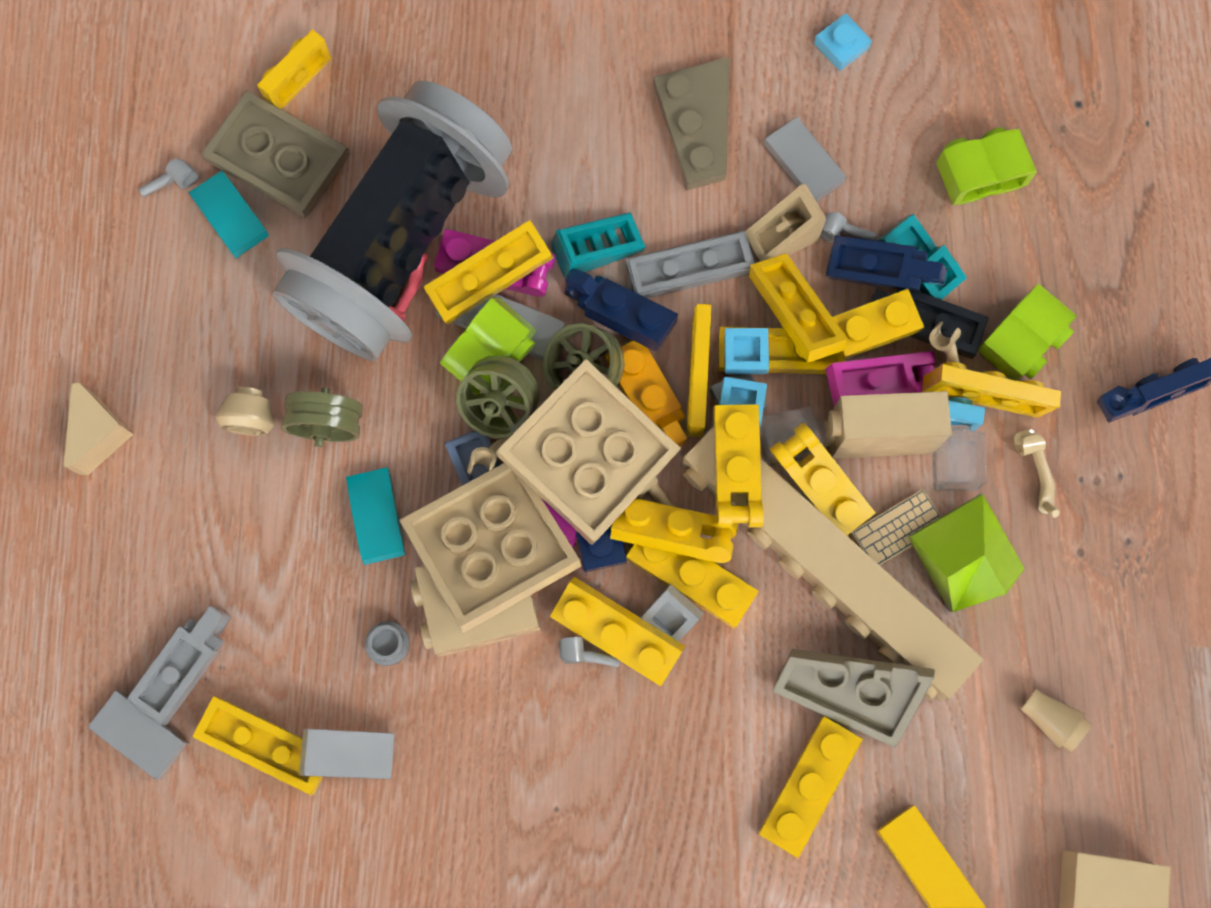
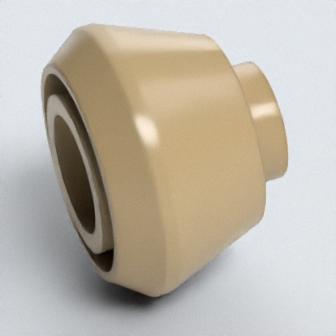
[215,387,275,436]

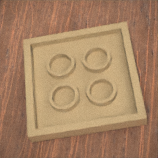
[495,359,681,545]
[399,463,581,633]

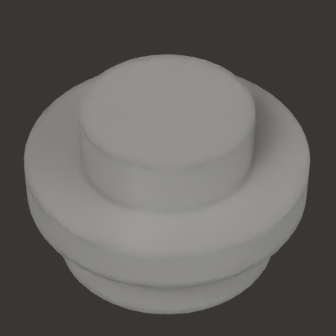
[365,622,410,666]

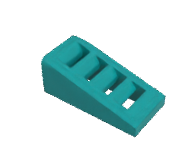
[551,212,645,278]

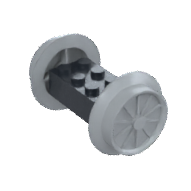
[272,81,512,361]

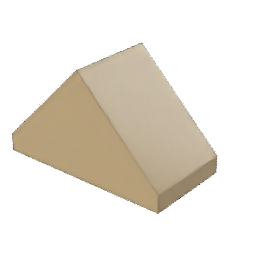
[745,184,826,262]
[64,383,133,475]

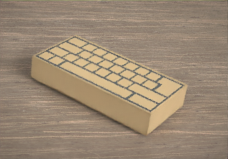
[849,489,941,566]

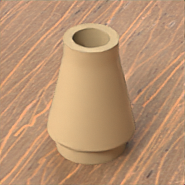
[1020,689,1093,753]

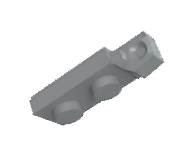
[127,606,231,725]

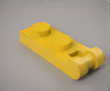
[713,405,764,528]
[769,422,876,536]
[610,498,739,563]

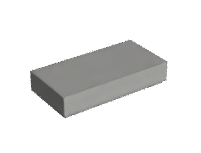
[764,117,847,202]
[88,691,189,780]
[299,729,395,779]

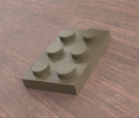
[201,90,350,219]

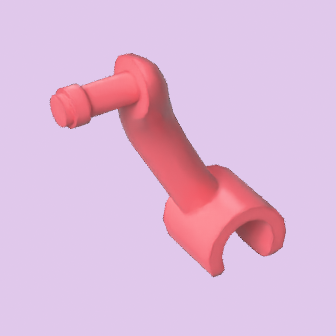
[388,253,429,322]

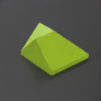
[908,494,1025,612]

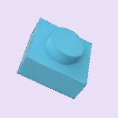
[814,13,872,71]
[724,328,769,374]
[719,377,767,427]
[948,397,985,434]

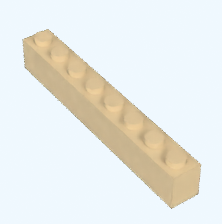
[682,426,984,701]

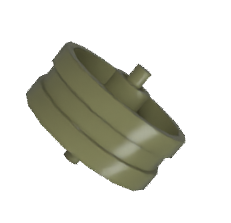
[543,323,625,390]
[456,355,540,438]
[281,387,363,448]

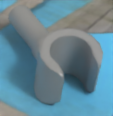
[139,159,199,197]
[820,212,877,242]
[559,637,620,667]

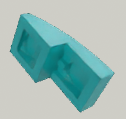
[188,170,270,258]
[877,214,967,300]
[346,467,406,565]

